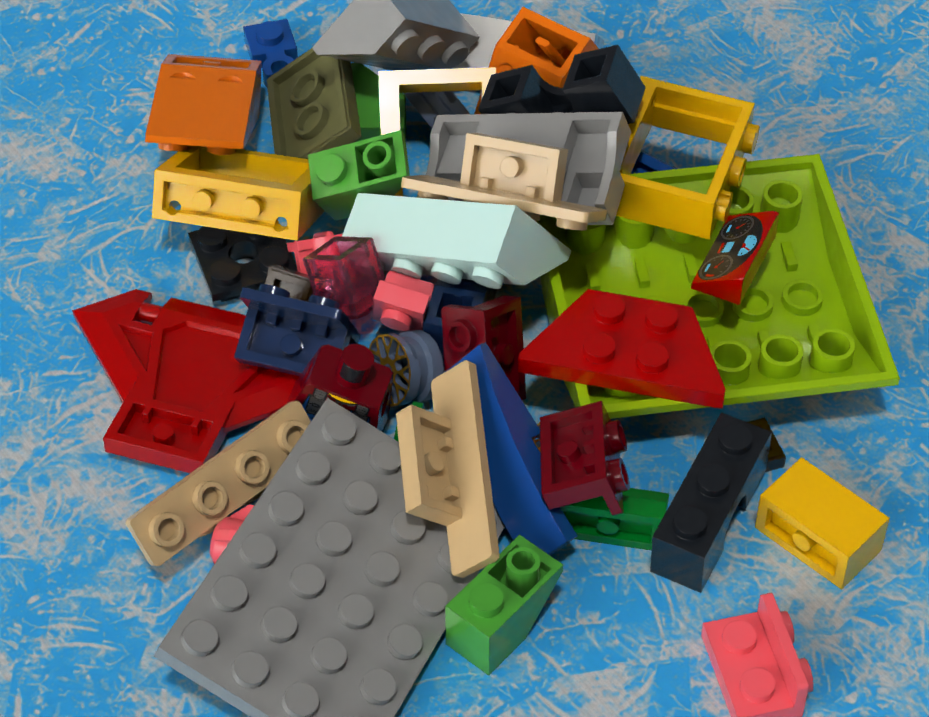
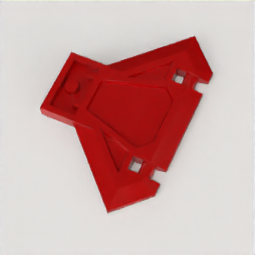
[72,289,299,473]

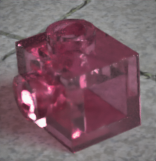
[303,236,385,320]

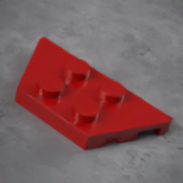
[518,289,726,409]

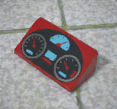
[691,211,779,305]

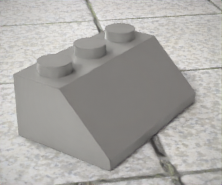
[312,0,479,71]

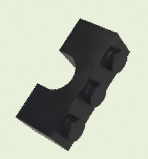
[478,45,646,124]
[650,412,772,593]

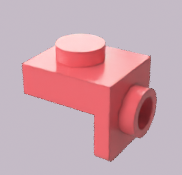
[372,271,435,331]

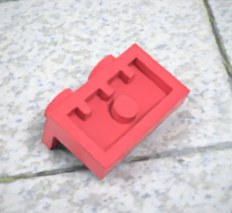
[701,593,814,717]

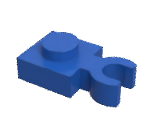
[243,19,298,87]

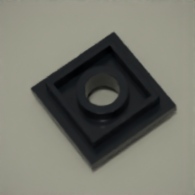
[188,226,297,302]

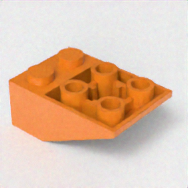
[474,7,599,114]
[145,54,262,155]

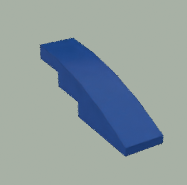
[445,342,578,555]

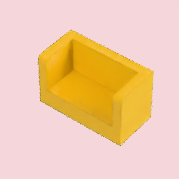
[755,457,890,590]

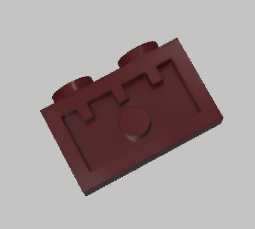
[441,295,526,400]
[540,401,630,516]

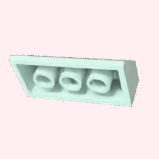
[338,193,571,289]

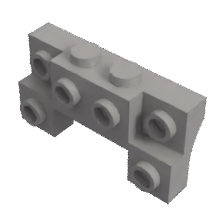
[426,112,631,225]

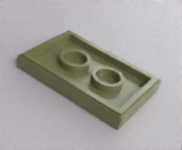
[266,48,362,159]

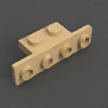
[401,133,607,231]
[396,360,500,578]
[126,401,311,566]

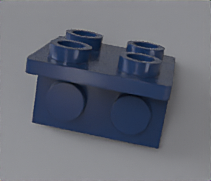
[234,284,360,376]

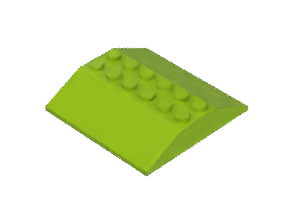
[536,154,900,419]

